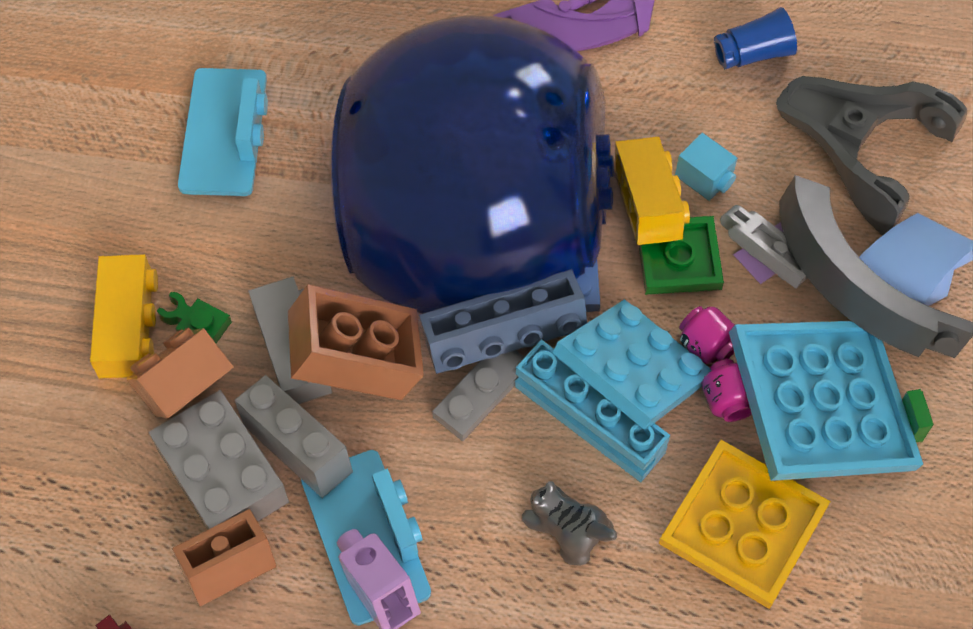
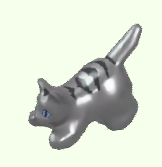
[522,481,617,566]

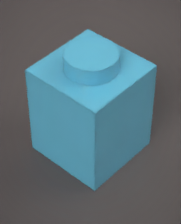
[675,132,738,201]

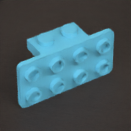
[178,68,268,196]
[301,450,431,626]

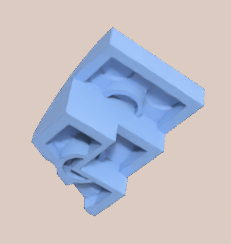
[859,213,973,306]

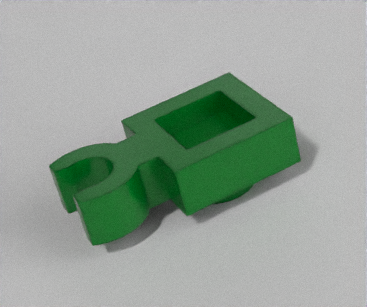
[157,292,232,344]

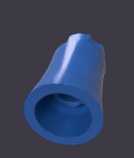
[714,7,797,70]

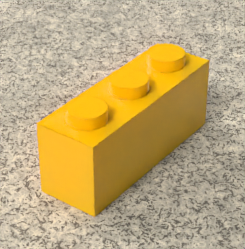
[614,136,690,245]
[90,254,158,379]

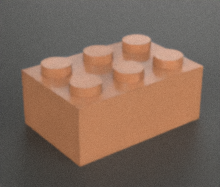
[288,284,424,400]

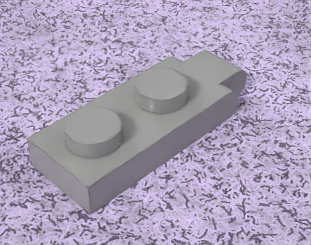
[720,205,807,289]
[432,350,525,441]

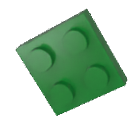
[639,216,724,295]

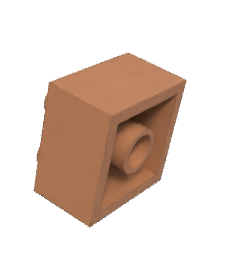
[126,327,234,419]

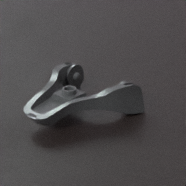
[776,76,967,236]

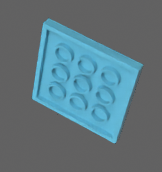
[729,321,923,481]

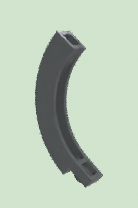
[779,175,973,358]

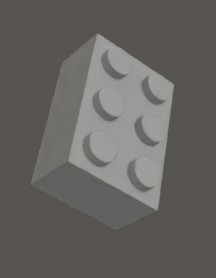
[149,390,289,530]

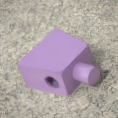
[337,529,421,629]

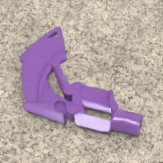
[492,0,655,59]

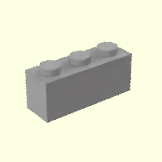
[248,276,332,404]
[235,375,353,498]

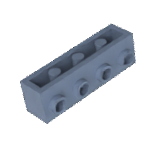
[419,269,587,374]

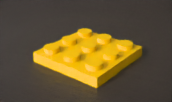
[659,440,831,609]

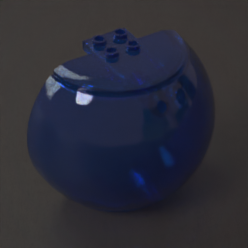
[331,15,614,314]

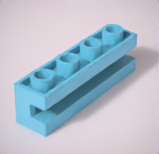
[515,339,670,482]

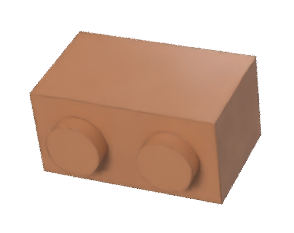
[172,509,277,607]

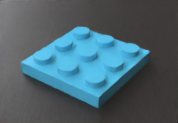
[552,299,711,430]

